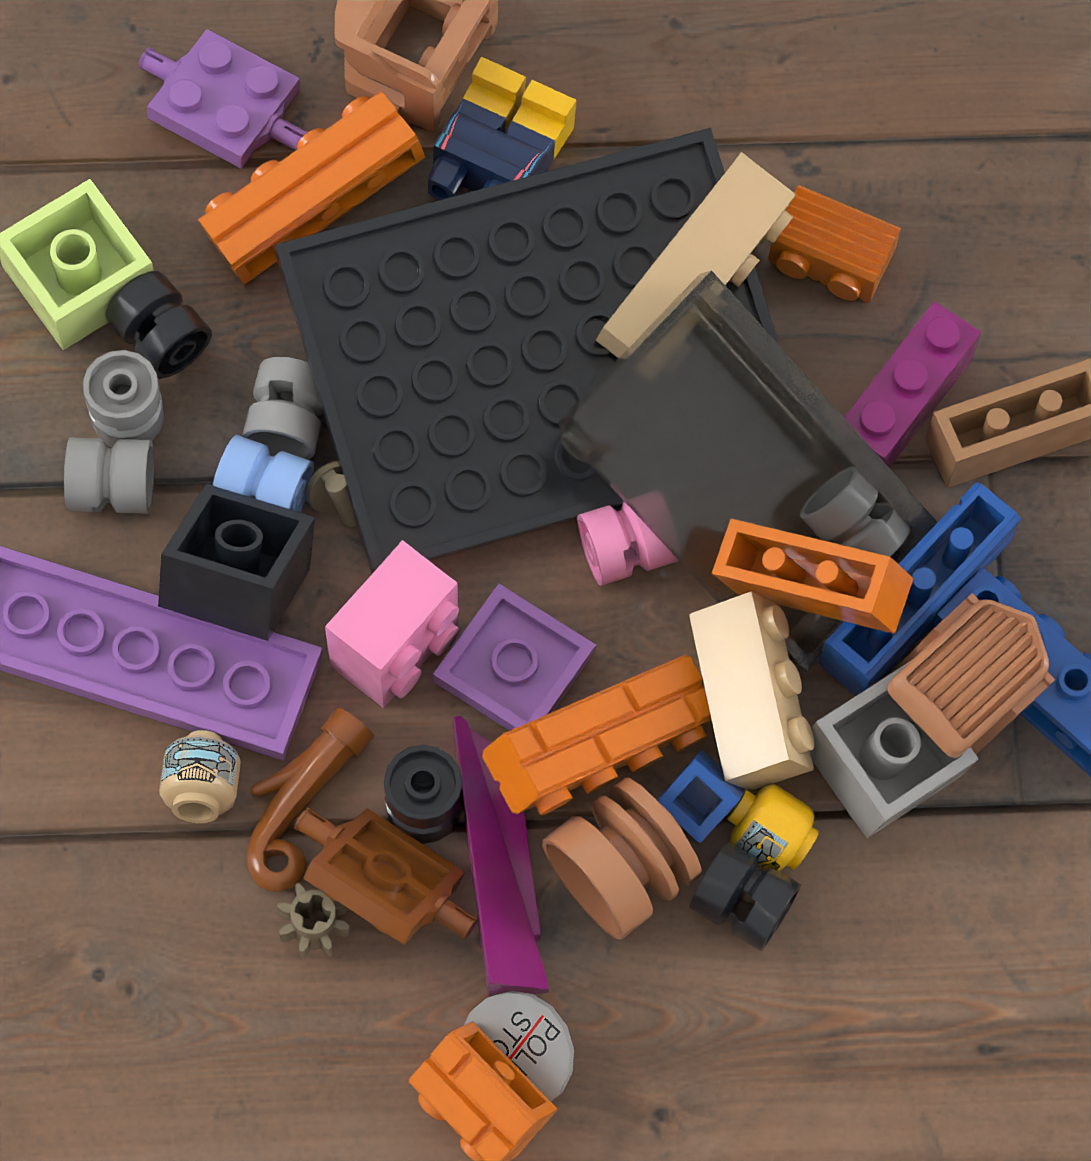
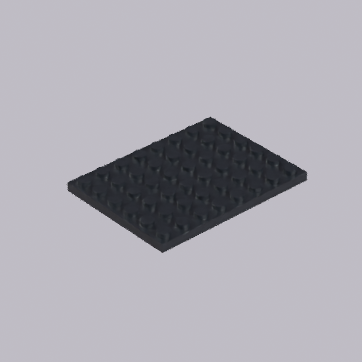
[274,127,813,574]

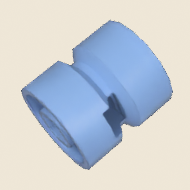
[212,435,314,513]

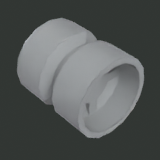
[83,350,165,447]
[242,357,323,460]
[64,437,154,514]

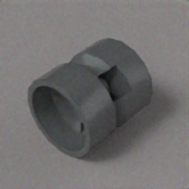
[800,466,910,557]

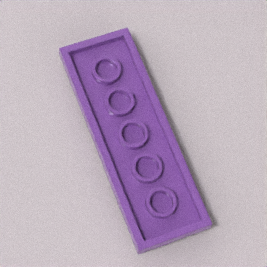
[0,546,323,761]

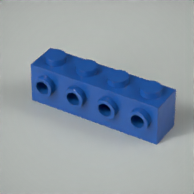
[930,567,1091,777]

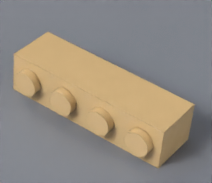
[596,152,796,382]

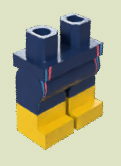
[428,57,576,200]

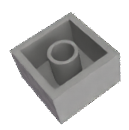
[810,662,979,839]

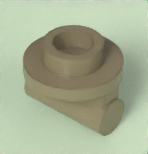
[305,461,357,528]

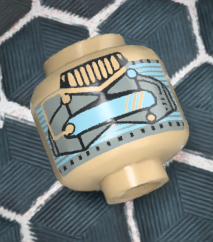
[159,730,241,823]

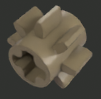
[277,883,351,959]

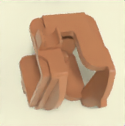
[334,0,498,131]

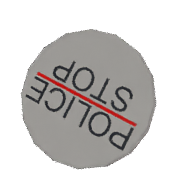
[464,991,574,1102]

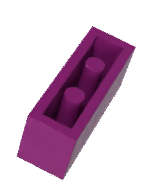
[830,301,981,484]

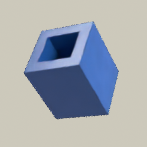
[657,749,745,843]

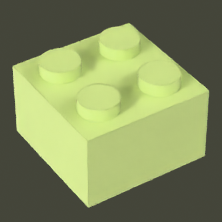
[0,179,154,350]

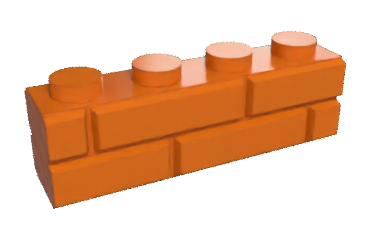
[198,91,426,285]
[482,654,712,815]

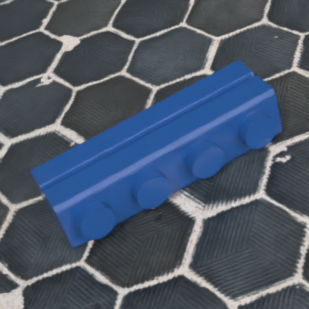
[819,482,1021,696]

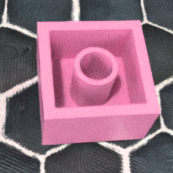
[325,540,459,708]

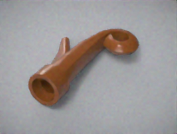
[247,707,374,892]

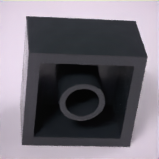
[158,484,315,641]

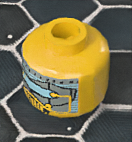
[726,784,819,871]

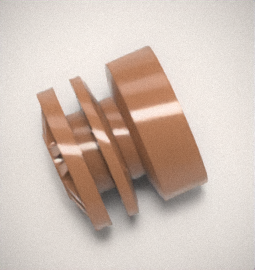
[542,777,702,940]

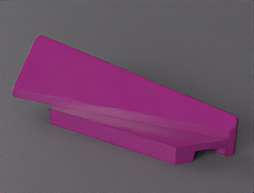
[453,716,549,997]

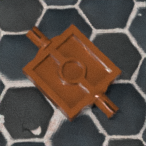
[294,807,479,945]

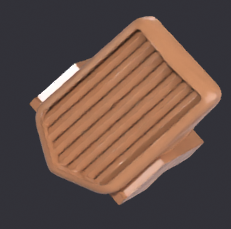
[887,593,1055,758]

